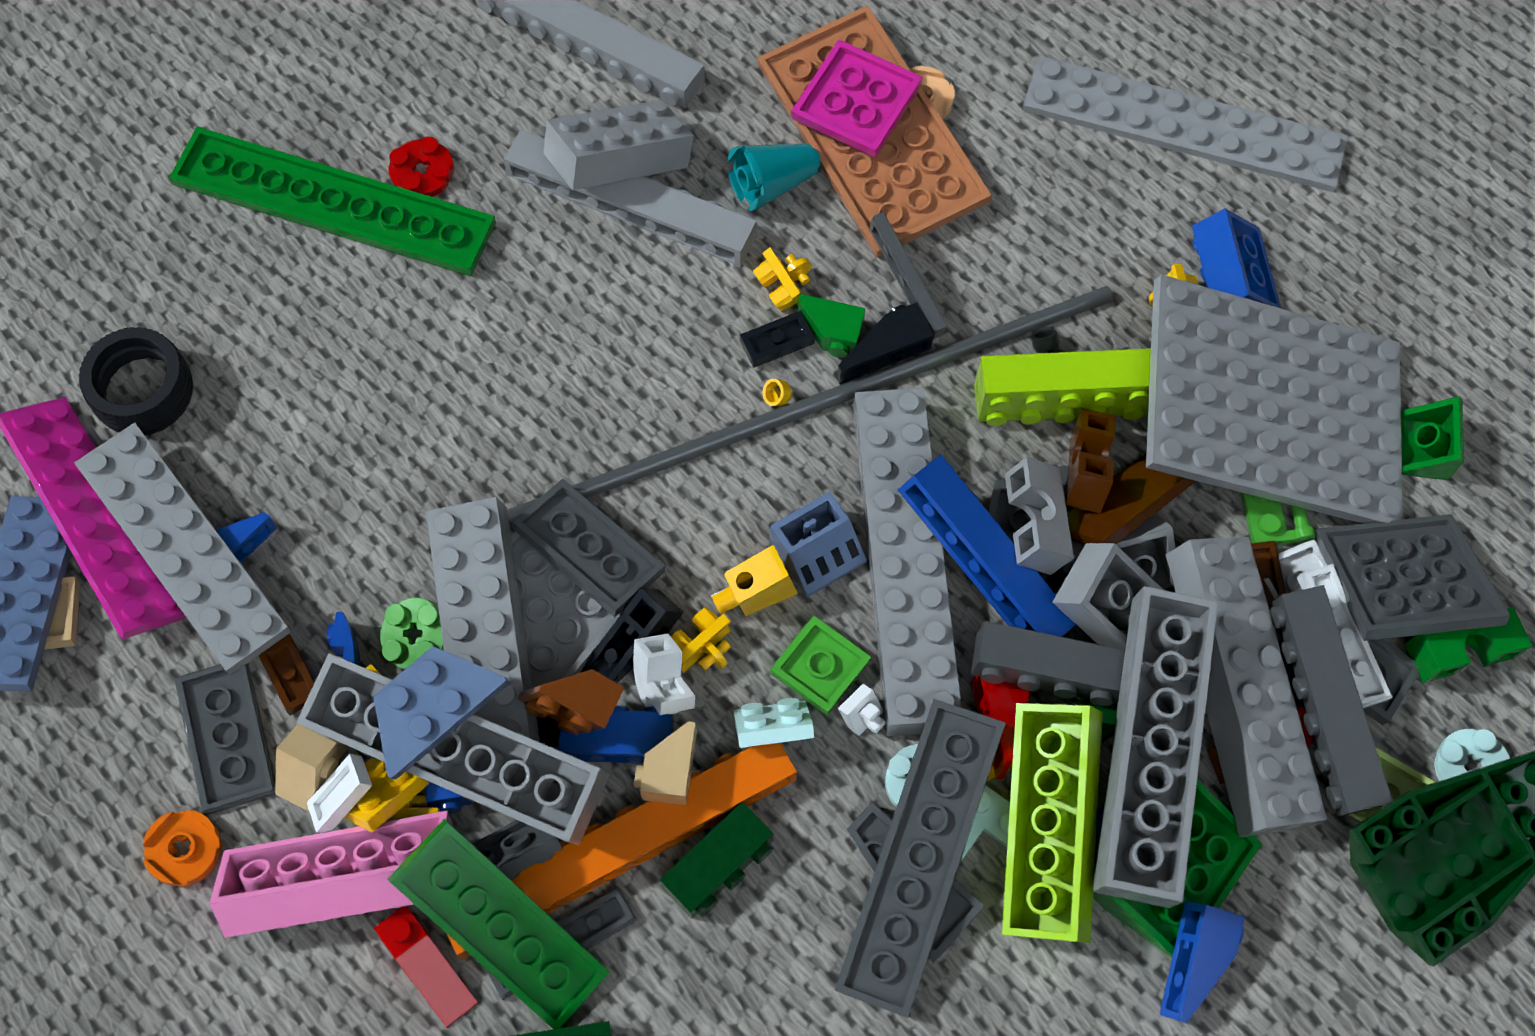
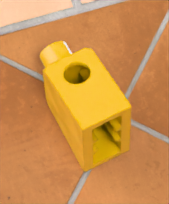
[711,545,798,616]

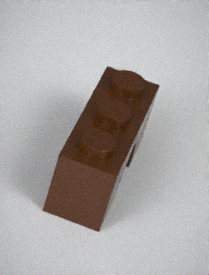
[1066,408,1116,513]

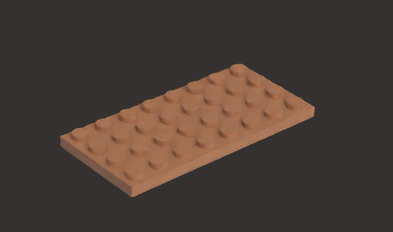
[757,5,992,258]

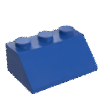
[1192,208,1282,309]

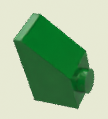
[798,294,866,358]

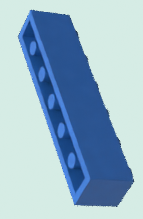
[897,454,1076,637]

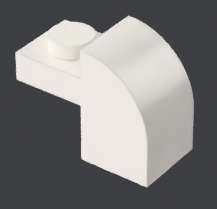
[633,633,695,715]

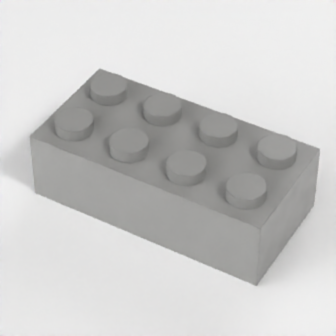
[543,100,694,190]

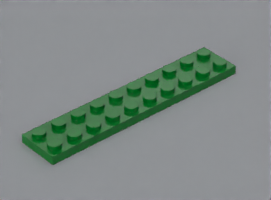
[169,126,496,276]

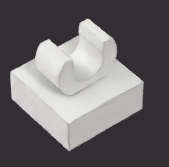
[838,684,886,736]

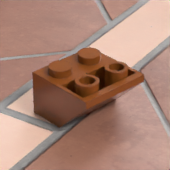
[517,669,624,736]

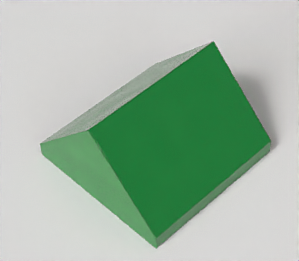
[1401,396,1464,480]

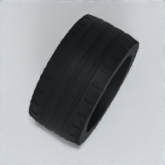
[79,327,193,435]

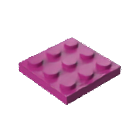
[791,39,922,158]

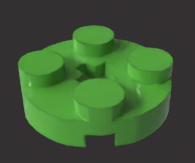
[380,598,444,669]

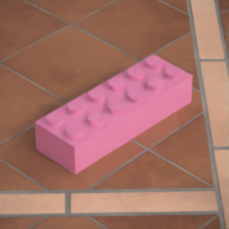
[209,811,453,938]

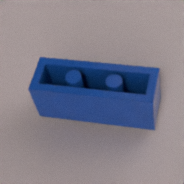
[558,706,674,763]

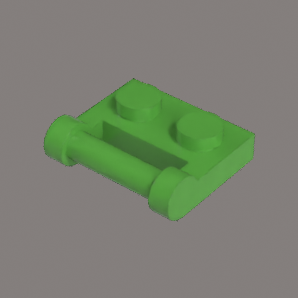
[1240,492,1316,545]

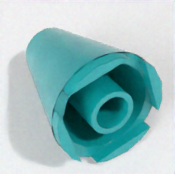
[728,143,821,211]

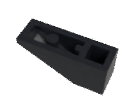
[837,302,934,384]
[580,588,684,683]

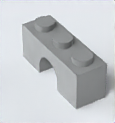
[1005,457,1074,575]

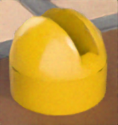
[762,379,793,406]

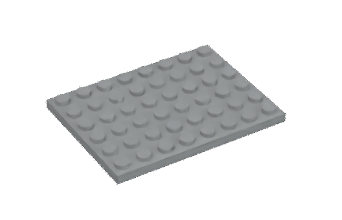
[1146,274,1403,524]

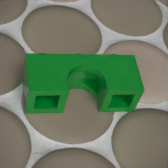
[1405,607,1533,683]

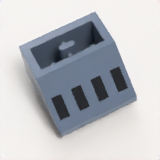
[770,492,867,597]

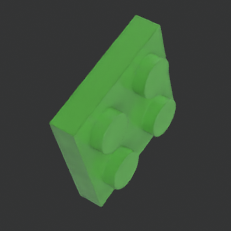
[770,615,871,716]

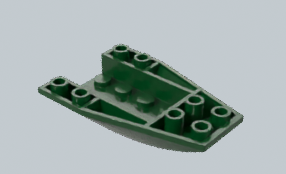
[1349,750,1535,966]

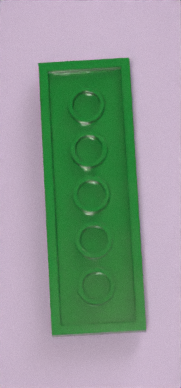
[388,819,610,1029]

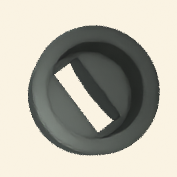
[1031,329,1059,353]

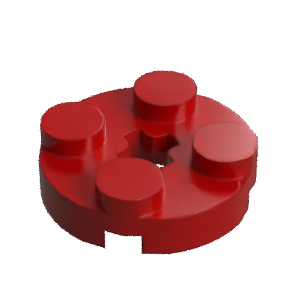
[388,136,454,197]

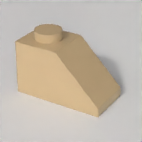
[634,722,697,805]

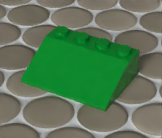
[1093,779,1262,958]

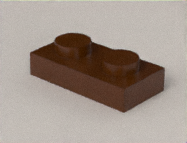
[258,634,315,715]

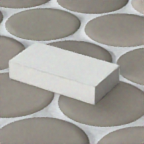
[307,754,372,833]

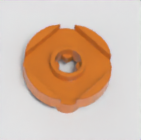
[143,810,223,887]

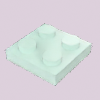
[733,698,814,748]

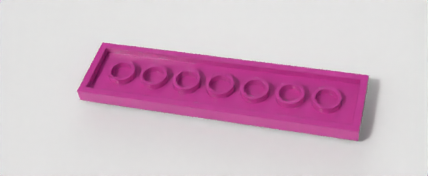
[0,397,186,640]

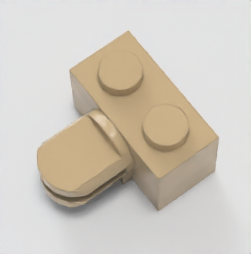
[275,724,349,812]

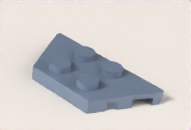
[373,646,511,780]

